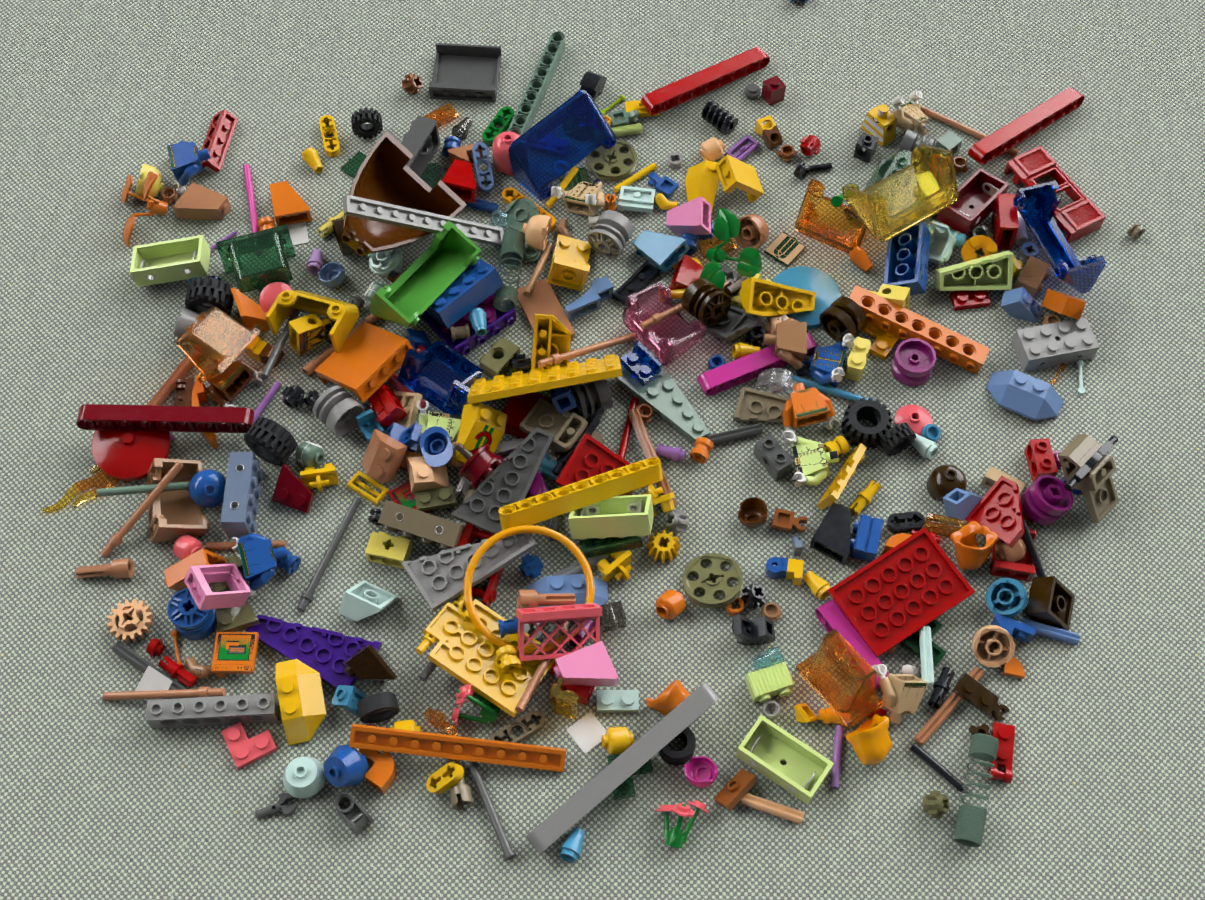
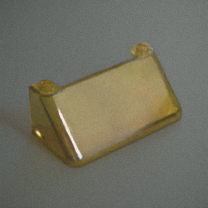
[841,144,958,242]

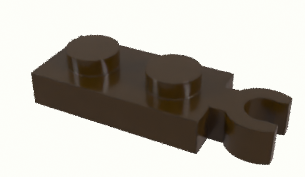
[952,673,1010,722]

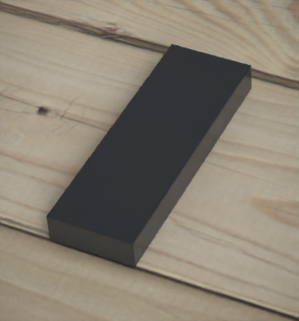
[612,261,660,307]

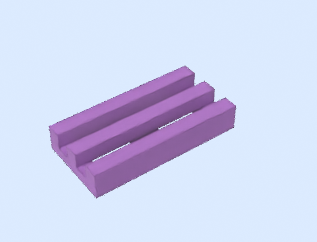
[724,134,760,161]

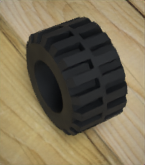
[185,277,234,321]
[841,397,892,450]
[244,417,298,466]

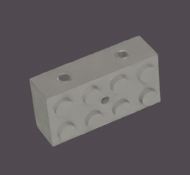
[1011,317,1099,372]

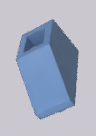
[1001,287,1042,323]
[943,488,983,523]

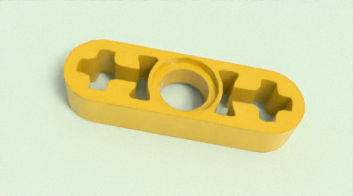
[319,115,341,158]

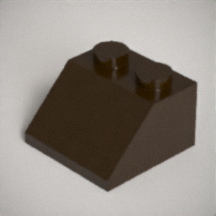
[1026,576,1075,631]

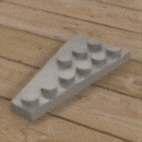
[401,533,537,612]

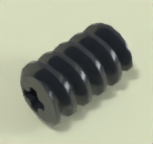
[701,99,738,135]

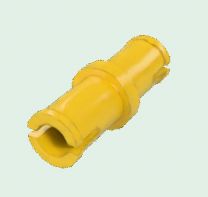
[848,480,881,516]

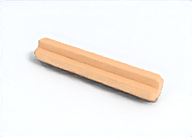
[741,793,804,824]

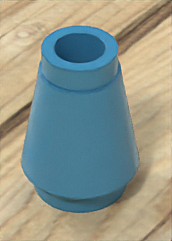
[468,308,487,336]
[560,827,585,863]

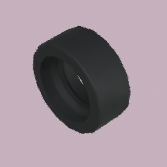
[357,692,400,723]

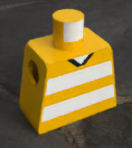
[861,104,896,147]

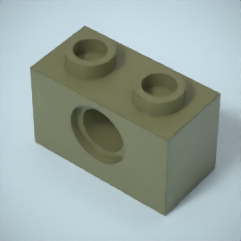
[479,337,520,379]

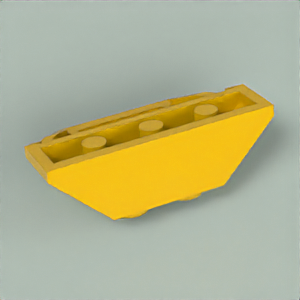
[531,314,571,370]
[275,659,327,746]

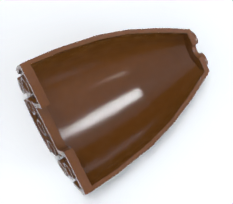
[341,131,467,256]

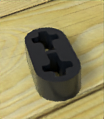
[886,511,925,534]

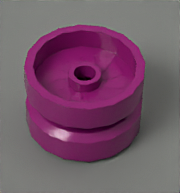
[891,338,936,387]
[1021,475,1074,526]

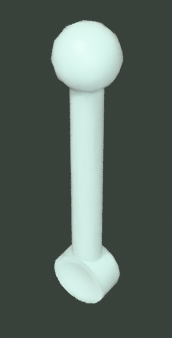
[1076,360,1086,395]

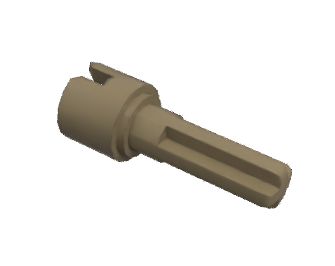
[448,759,473,810]

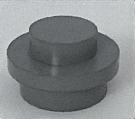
[744,84,761,100]

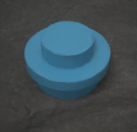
[921,424,941,442]

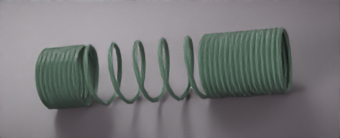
[493,230,525,312]
[953,734,1000,847]

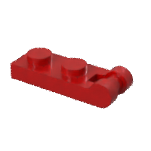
[988,722,1015,784]

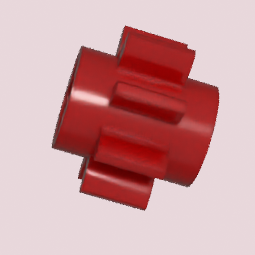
[799,135,821,156]

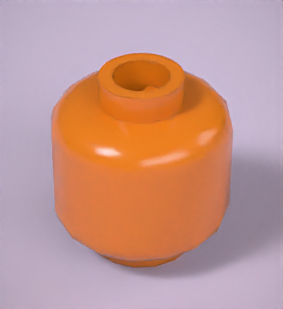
[655,589,686,620]

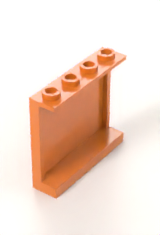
[314,322,415,403]

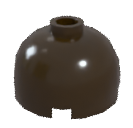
[926,464,967,504]

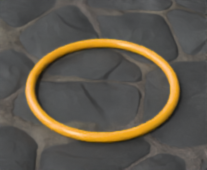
[463,525,595,654]

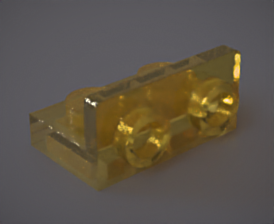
[550,678,579,720]

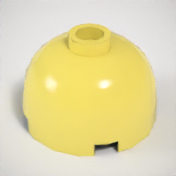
[135,163,165,199]

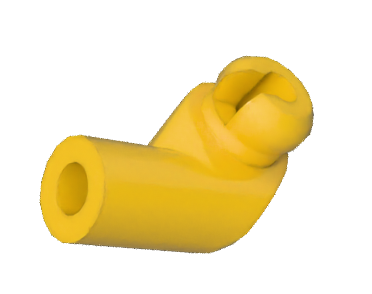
[654,193,677,210]

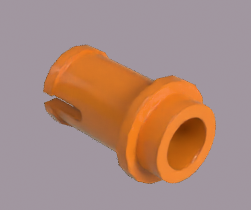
[603,194,617,211]

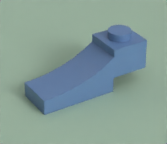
[565,276,613,321]

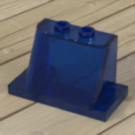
[397,341,484,416]

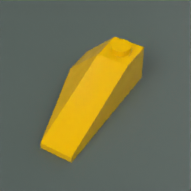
[685,160,720,216]

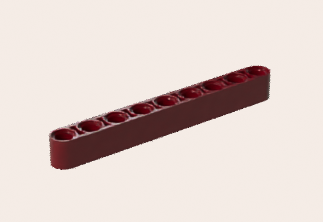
[76,404,254,433]

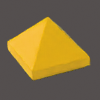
[794,703,817,723]

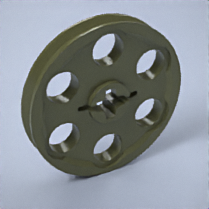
[586,139,637,181]
[682,553,743,609]

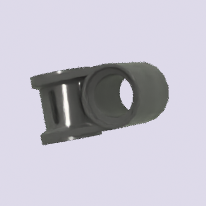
[334,793,374,836]

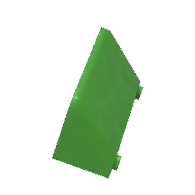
[368,220,482,328]

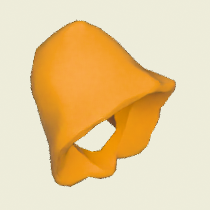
[845,714,893,765]

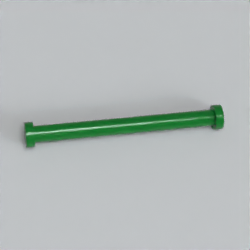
[831,186,855,207]

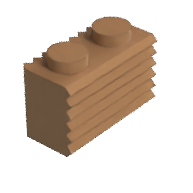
[1013,256,1051,298]

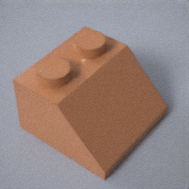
[361,429,408,484]

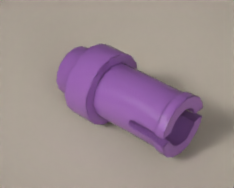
[656,444,686,463]

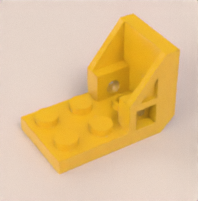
[547,234,591,292]

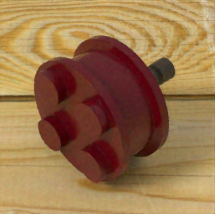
[455,443,504,489]

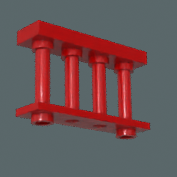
[457,523,505,608]

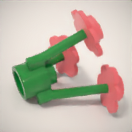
[450,684,500,727]
[654,800,709,848]

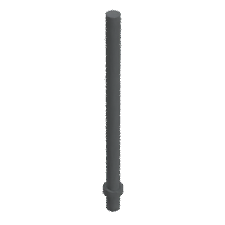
[260,290,309,379]
[297,497,361,612]

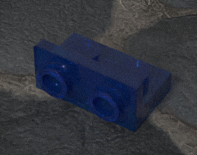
[619,341,663,386]

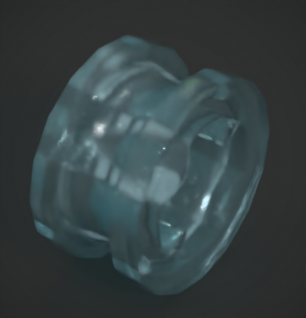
[491,210,508,227]

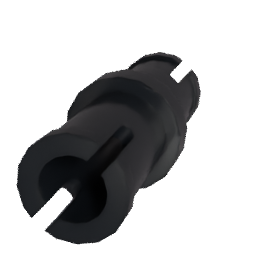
[928,667,955,709]

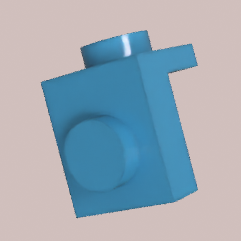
[355,409,385,443]

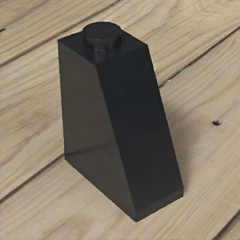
[809,502,851,566]

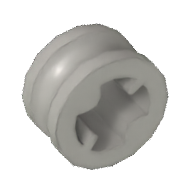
[667,152,683,170]

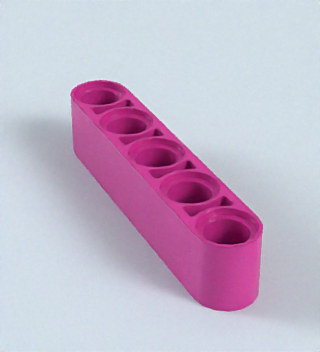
[815,600,889,692]

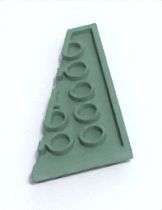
[614,350,711,443]

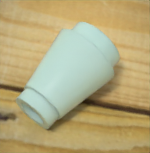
[911,434,939,459]

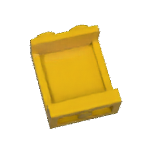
[715,155,764,203]

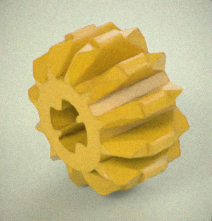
[647,529,681,564]

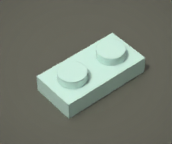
[597,690,639,713]

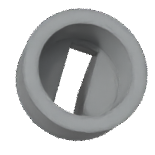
[763,701,781,720]

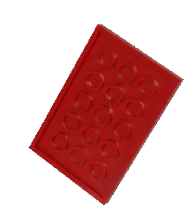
[827,527,975,657]

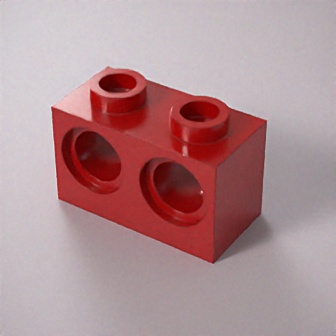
[1024,438,1058,483]

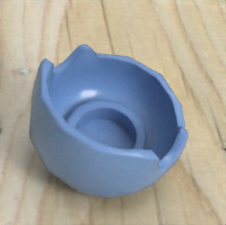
[318,262,345,288]

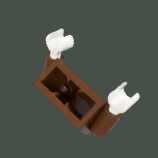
[207,360,267,407]

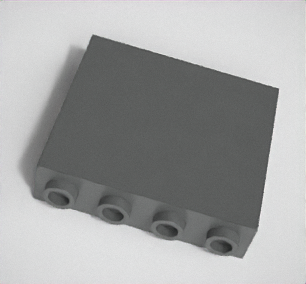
[429,43,502,102]

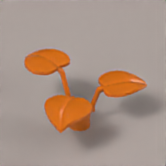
[121,171,168,248]

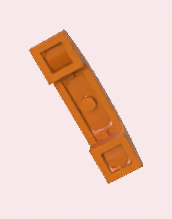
[191,376,218,449]

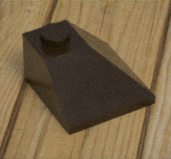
[341,644,397,683]

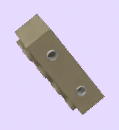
[378,500,465,550]

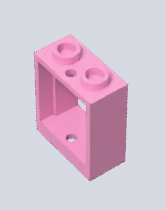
[184,563,251,610]

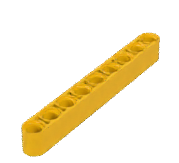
[498,457,663,530]

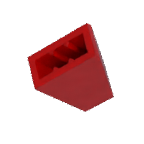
[442,159,476,203]

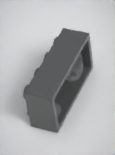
[401,115,441,177]

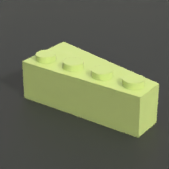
[935,250,1014,291]

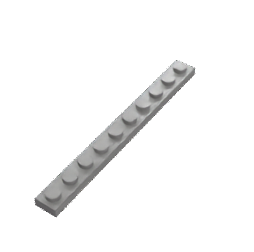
[343,194,504,247]

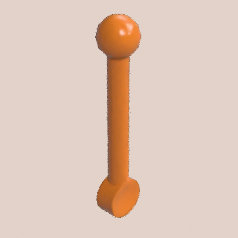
[170,630,183,665]

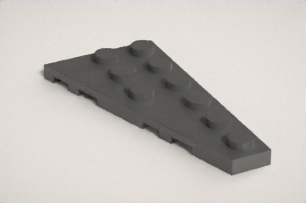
[451,427,554,535]

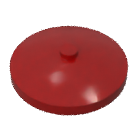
[91,430,171,481]

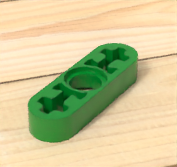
[482,107,514,146]

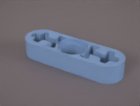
[472,142,494,193]

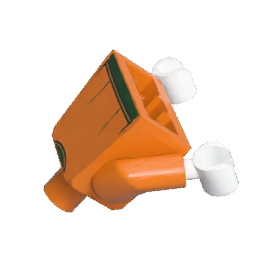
[782,383,840,440]

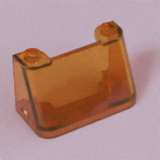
[795,179,877,254]

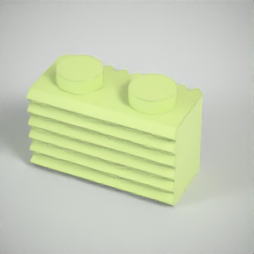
[745,662,794,703]

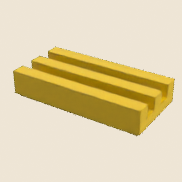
[347,470,389,507]

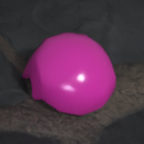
[684,756,718,788]

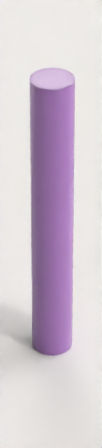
[253,381,282,424]
[830,725,844,789]

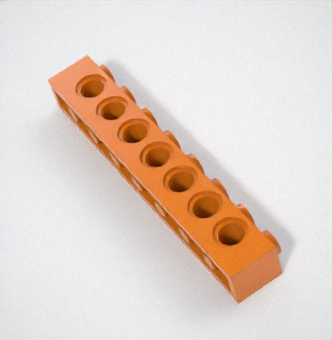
[849,285,990,374]

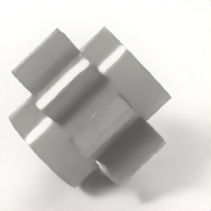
[665,509,689,534]

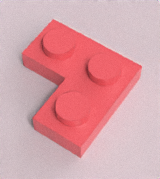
[221,722,278,770]

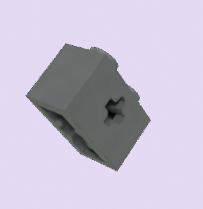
[753,434,794,482]

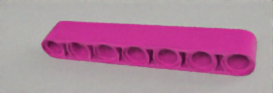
[697,332,818,396]

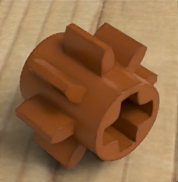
[402,73,423,94]

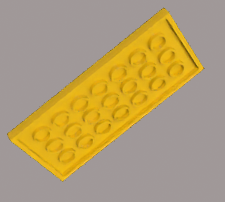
[467,354,623,404]

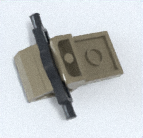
[519,397,605,476]
[1058,434,1119,523]

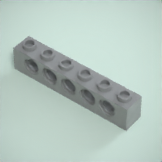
[145,693,280,729]

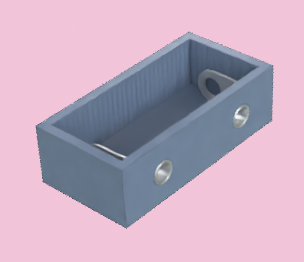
[220,452,263,540]

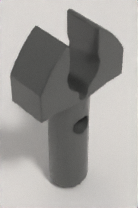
[255,793,298,819]

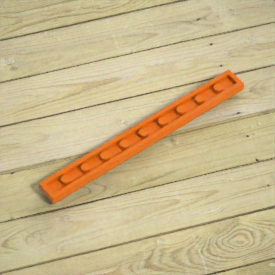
[349,724,566,772]

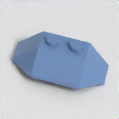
[986,370,1064,421]
[527,574,608,607]

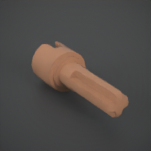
[75,558,135,579]
[517,590,576,609]

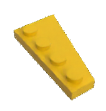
[816,443,867,510]

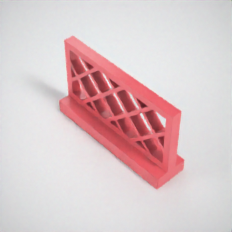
[516,603,602,661]

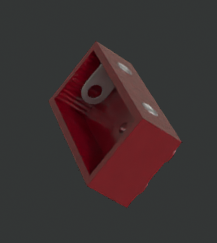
[937,168,1009,236]

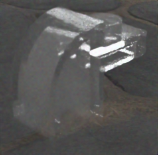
[756,368,798,398]

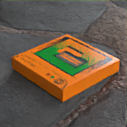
[211,632,259,674]

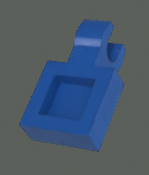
[648,172,679,199]

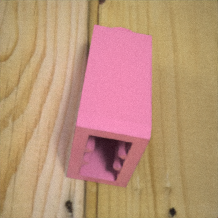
[666,196,711,235]
[553,641,619,686]

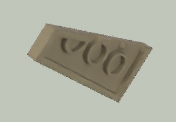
[733,386,789,423]

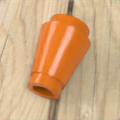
[848,246,874,273]

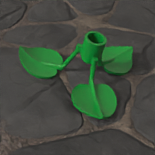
[699,208,762,289]

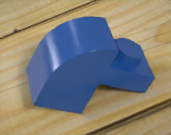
[385,422,422,452]

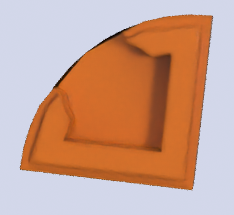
[1002,657,1025,679]

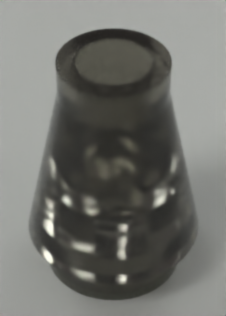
[452,117,473,141]

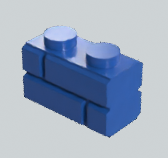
[850,514,884,562]

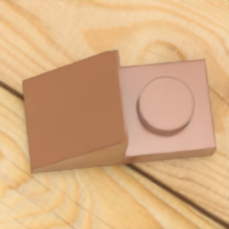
[448,143,483,164]

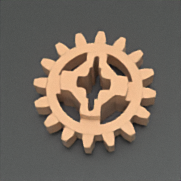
[107,599,154,643]

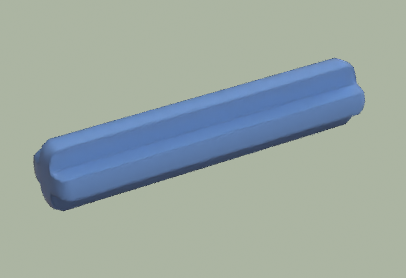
[1019,618,1080,645]

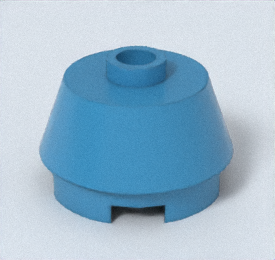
[986,578,1027,618]

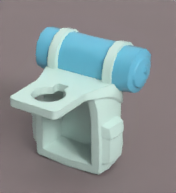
[928,221,966,265]

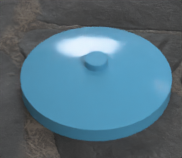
[772,266,841,329]

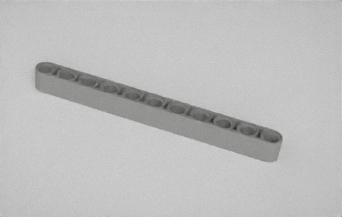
[526,682,720,854]

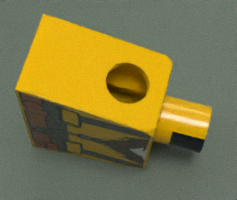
[289,313,332,356]

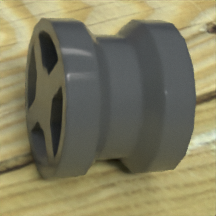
[1018,242,1039,265]

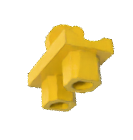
[300,463,339,492]
[643,484,675,516]
[597,546,632,582]

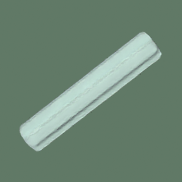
[919,626,934,686]

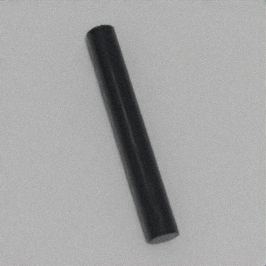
[1022,520,1046,578]
[910,743,966,792]

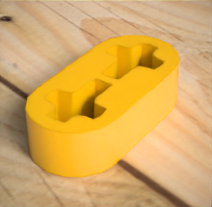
[426,762,464,795]

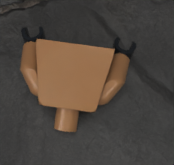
[763,318,809,377]

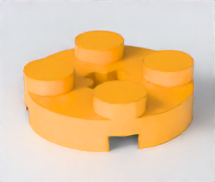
[961,235,998,262]

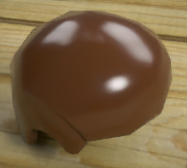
[738,497,768,528]

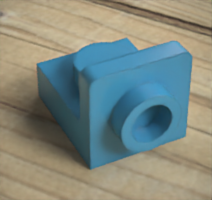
[331,685,367,716]

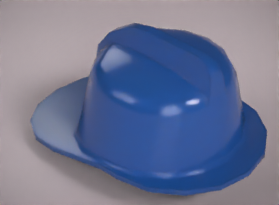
[420,426,453,467]

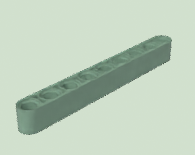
[508,31,565,141]

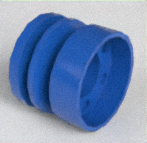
[167,588,217,641]

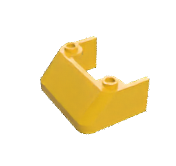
[266,290,360,353]

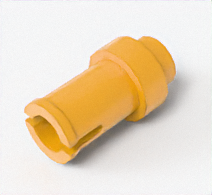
[817,707,850,727]

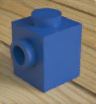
[550,386,577,414]

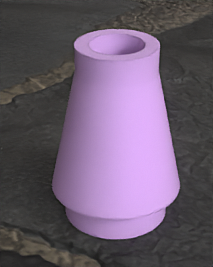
[306,249,323,275]

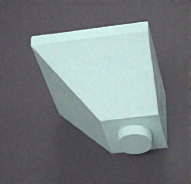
[338,580,398,621]

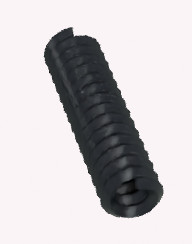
[809,163,832,172]

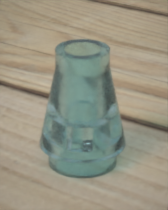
[752,646,784,670]

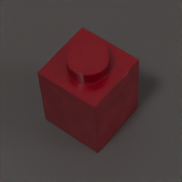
[761,75,786,106]

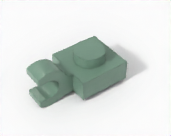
[609,109,640,127]

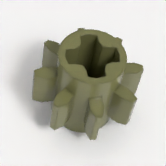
[922,791,950,818]

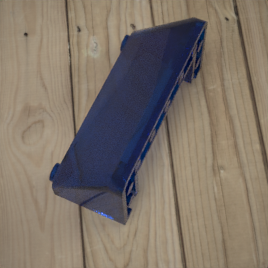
[508,89,617,201]
[1013,180,1107,294]

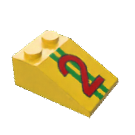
[454,402,507,464]

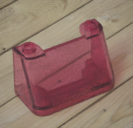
[622,281,707,366]

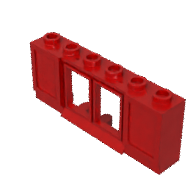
[1004,145,1106,245]

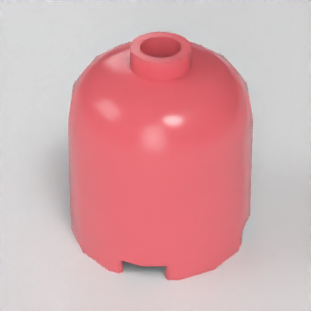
[492,131,527,176]

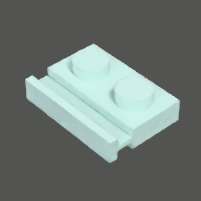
[618,185,656,213]

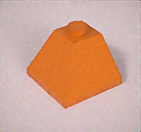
[230,287,269,337]

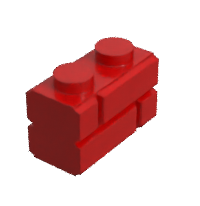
[367,384,407,427]

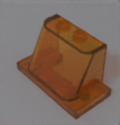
[176,307,264,383]
[796,629,883,728]

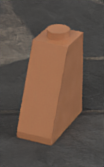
[173,182,231,220]

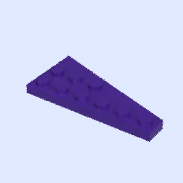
[245,614,382,689]

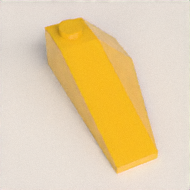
[740,277,816,317]

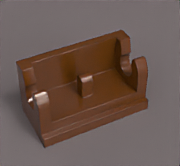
[174,377,195,406]

